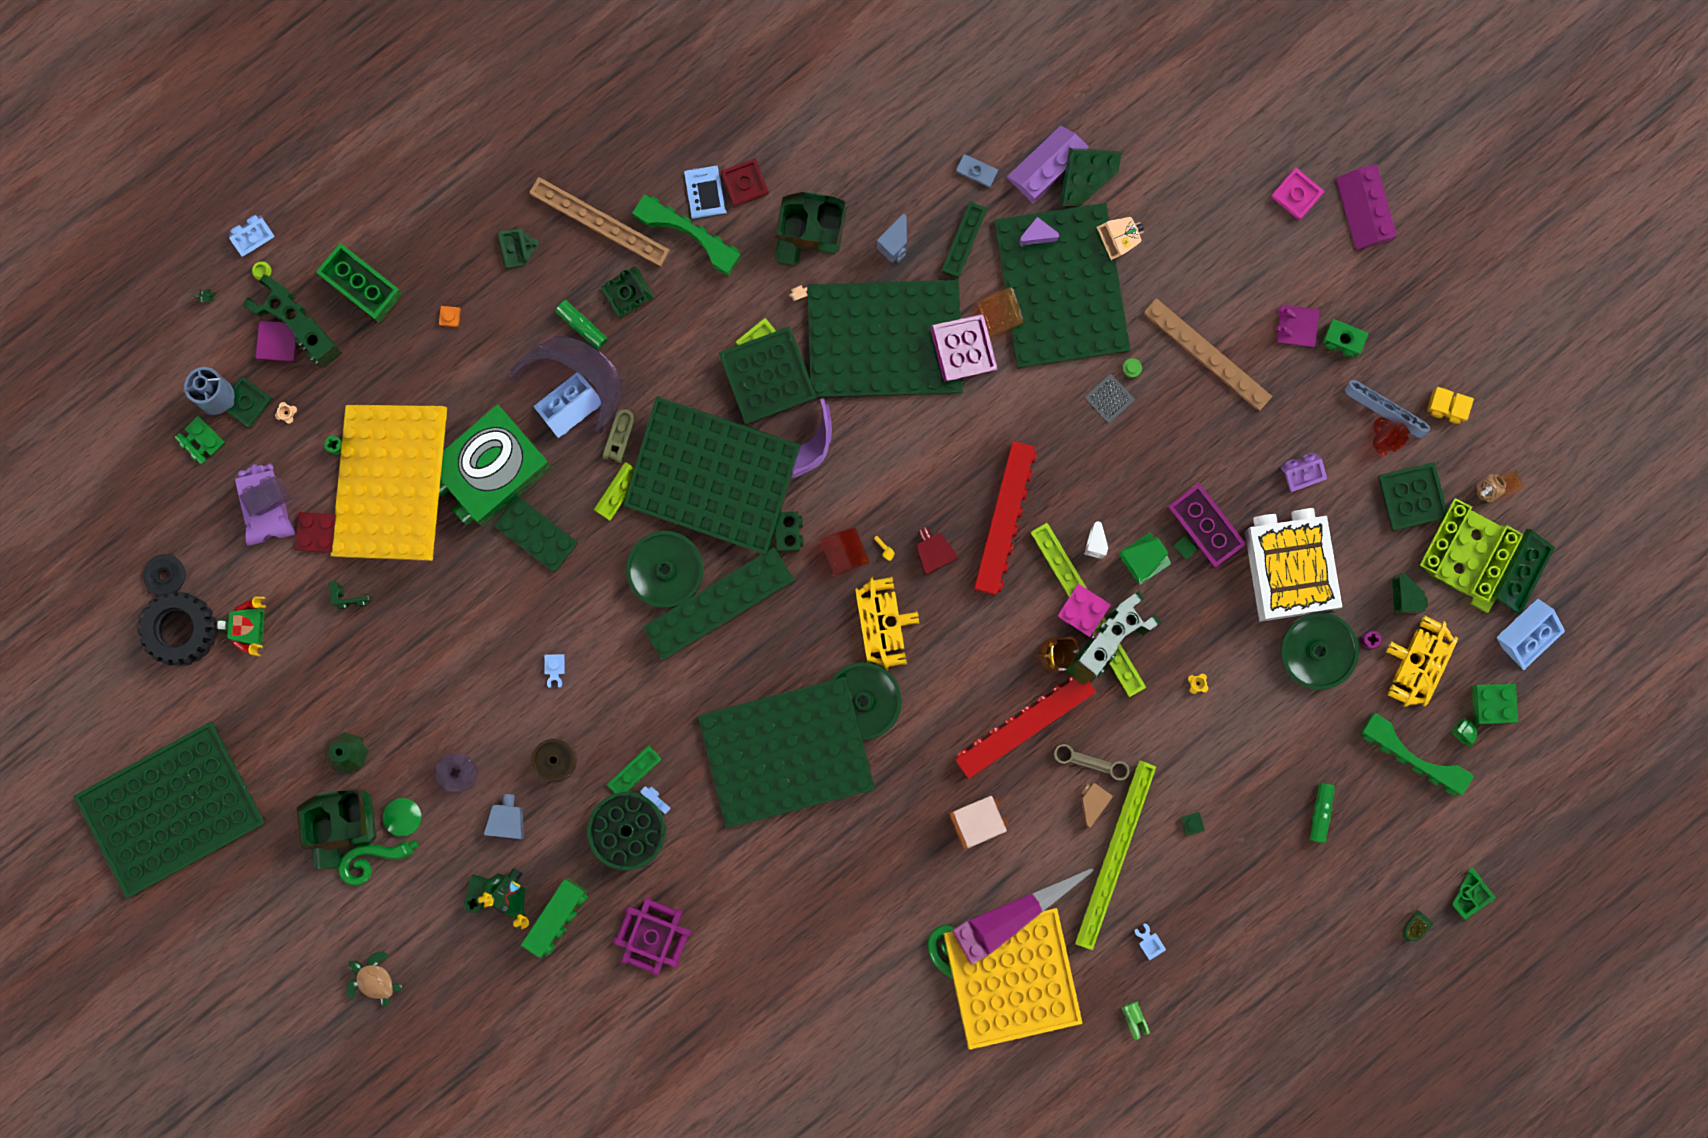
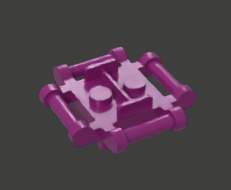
[613,897,692,977]

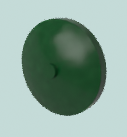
[626,531,704,608]
[1280,612,1359,690]
[831,663,902,740]

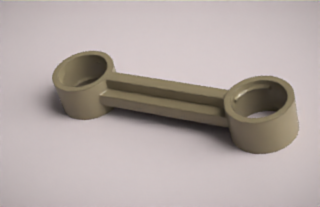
[1054,744,1129,781]

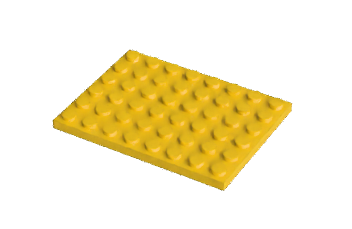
[331,405,447,561]

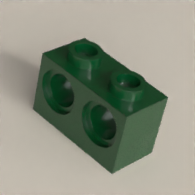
[776,511,804,553]

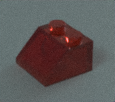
[820,527,870,577]

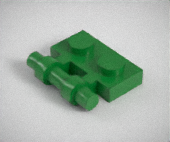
[175,416,226,465]

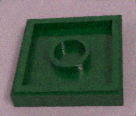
[226,376,273,429]

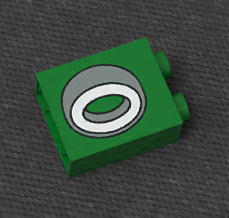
[439,404,552,527]

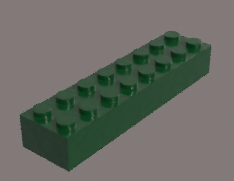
[642,547,795,661]

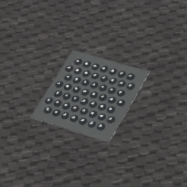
[1084,373,1135,423]

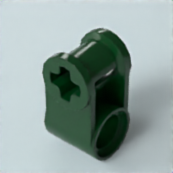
[464,874,488,913]

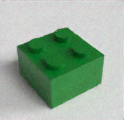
[1472,684,1518,725]

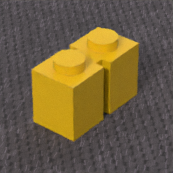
[1427,387,1474,424]

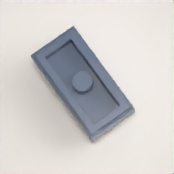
[956,154,998,188]

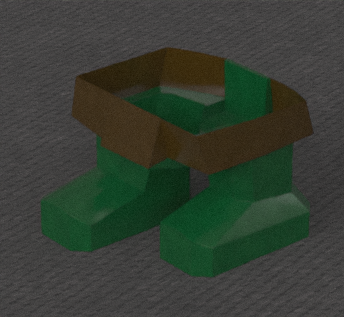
[775,192,846,267]
[296,789,377,870]

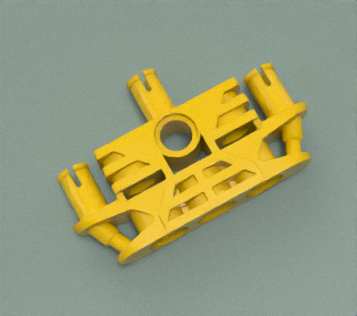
[855,577,919,671]
[1386,615,1458,707]

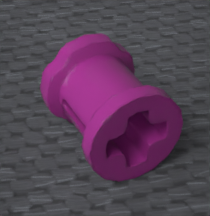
[1361,631,1382,649]

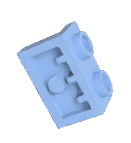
[229,215,274,257]

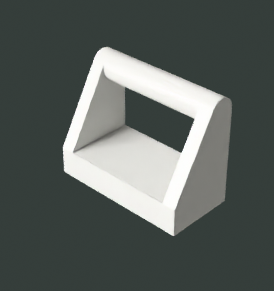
[1084,522,1108,559]

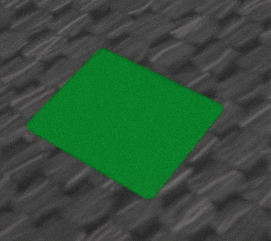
[1174,536,1197,560]

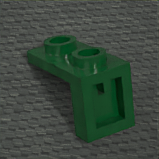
[328,581,373,609]

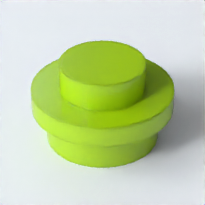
[252,261,272,280]

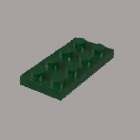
[494,496,578,573]
[1492,529,1555,614]

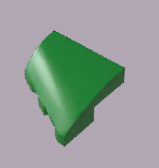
[1452,867,1496,922]

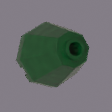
[325,732,368,774]

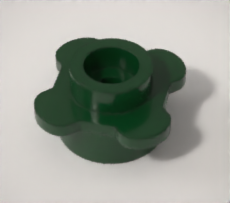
[195,289,216,302]

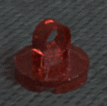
[1373,417,1410,455]

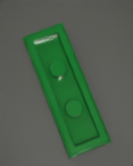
[607,745,662,794]

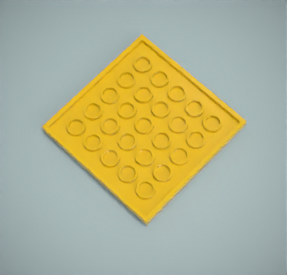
[943,908,1083,1050]

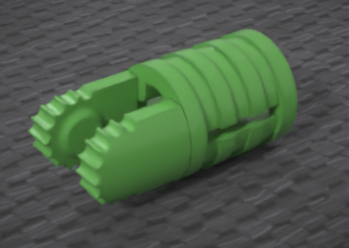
[1121,1001,1150,1040]

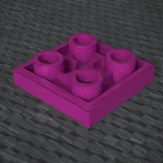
[256,321,297,362]

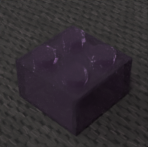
[239,476,292,517]

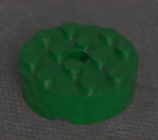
[587,792,667,870]

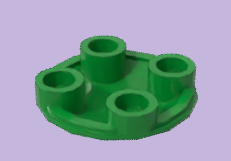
[383,798,422,836]

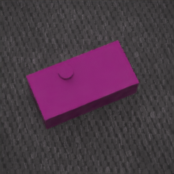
[1168,483,1246,568]

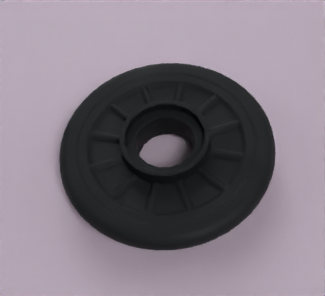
[143,554,185,595]

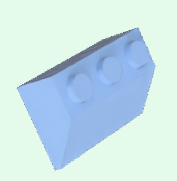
[533,372,603,438]
[1496,599,1565,670]

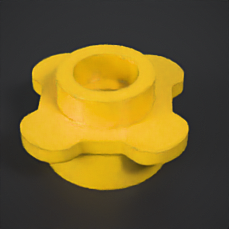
[1188,674,1209,694]

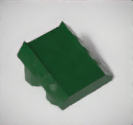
[601,266,654,319]

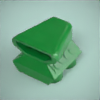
[1118,532,1171,585]

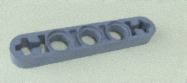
[1345,380,1430,438]

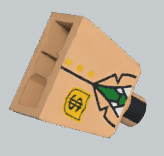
[1097,217,1144,260]

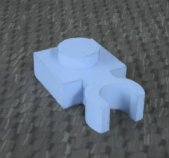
[545,655,565,688]
[640,786,671,814]
[1134,923,1166,960]

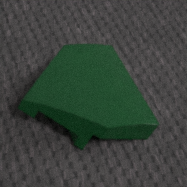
[497,228,540,270]

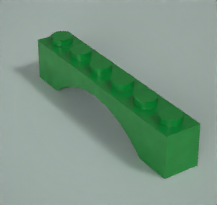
[632,194,741,277]
[1359,713,1474,797]

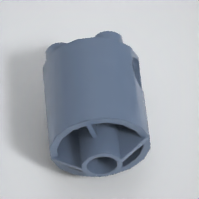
[184,367,234,415]

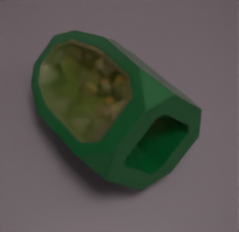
[1402,910,1434,942]

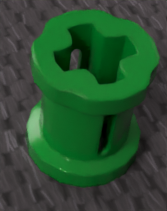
[324,436,342,455]

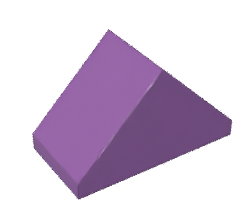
[1020,217,1059,246]

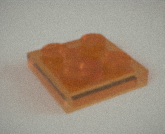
[977,287,1025,337]

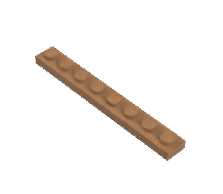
[529,177,670,267]
[1143,298,1272,411]

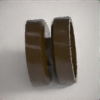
[531,739,577,782]

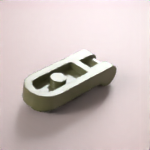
[603,409,635,464]

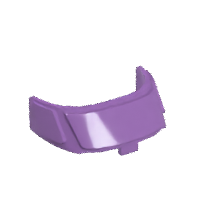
[791,398,832,478]

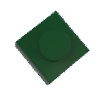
[1180,812,1205,836]

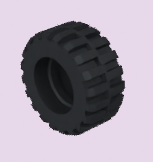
[137,591,217,666]

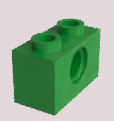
[1322,319,1369,358]

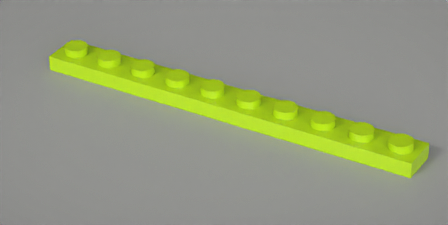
[1030,523,1146,697]
[1075,760,1156,950]

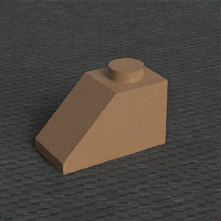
[1081,783,1113,828]

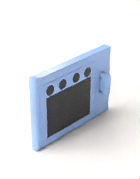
[684,165,726,219]

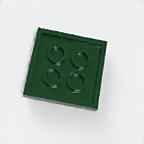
[1378,462,1447,531]

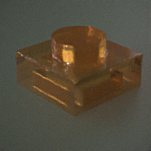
[1500,471,1523,496]

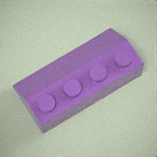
[1007,125,1089,204]

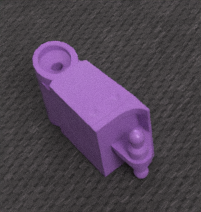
[235,464,295,546]

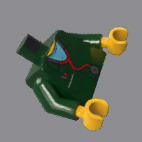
[478,868,529,929]

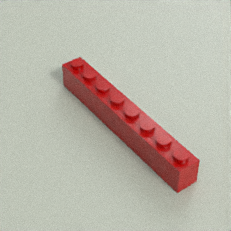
[974,441,1037,596]
[955,676,1096,779]

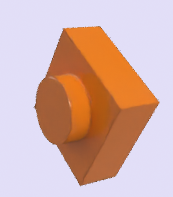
[439,306,461,328]

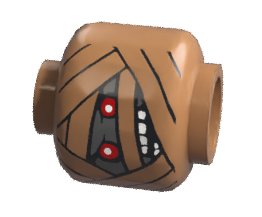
[1476,474,1506,503]

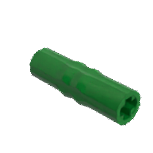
[555,300,608,350]
[1309,783,1335,843]

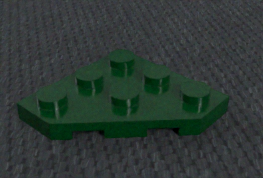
[1059,148,1122,206]

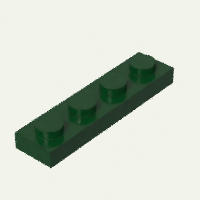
[942,201,988,279]

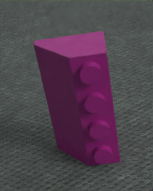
[1336,164,1397,250]

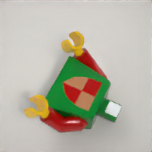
[218,597,266,657]

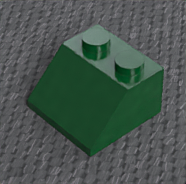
[1392,573,1428,615]

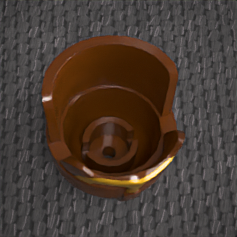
[1034,637,1080,671]

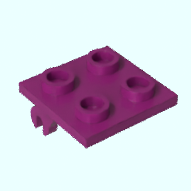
[1275,305,1320,348]

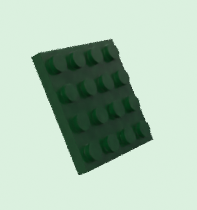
[719,326,817,425]

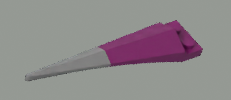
[951,869,1094,965]

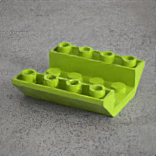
[1419,498,1524,602]

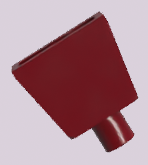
[916,527,959,576]

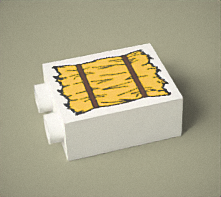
[1245,508,1342,622]

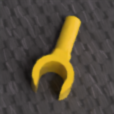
[874,536,895,561]

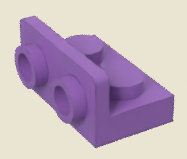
[1281,453,1327,492]

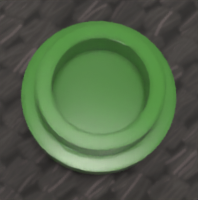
[1123,358,1142,378]

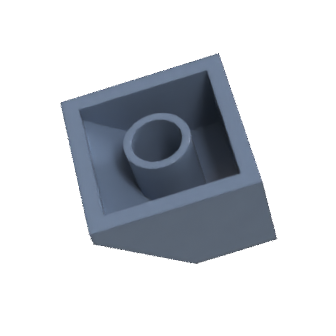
[877,214,907,264]

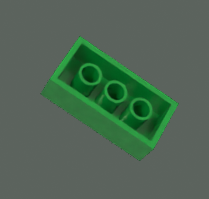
[316,243,403,323]
[521,878,588,958]

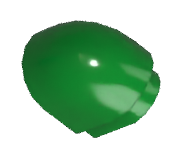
[1451,718,1477,747]

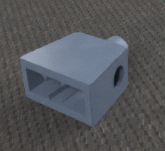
[484,794,524,839]

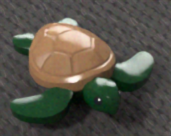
[346,952,402,1007]

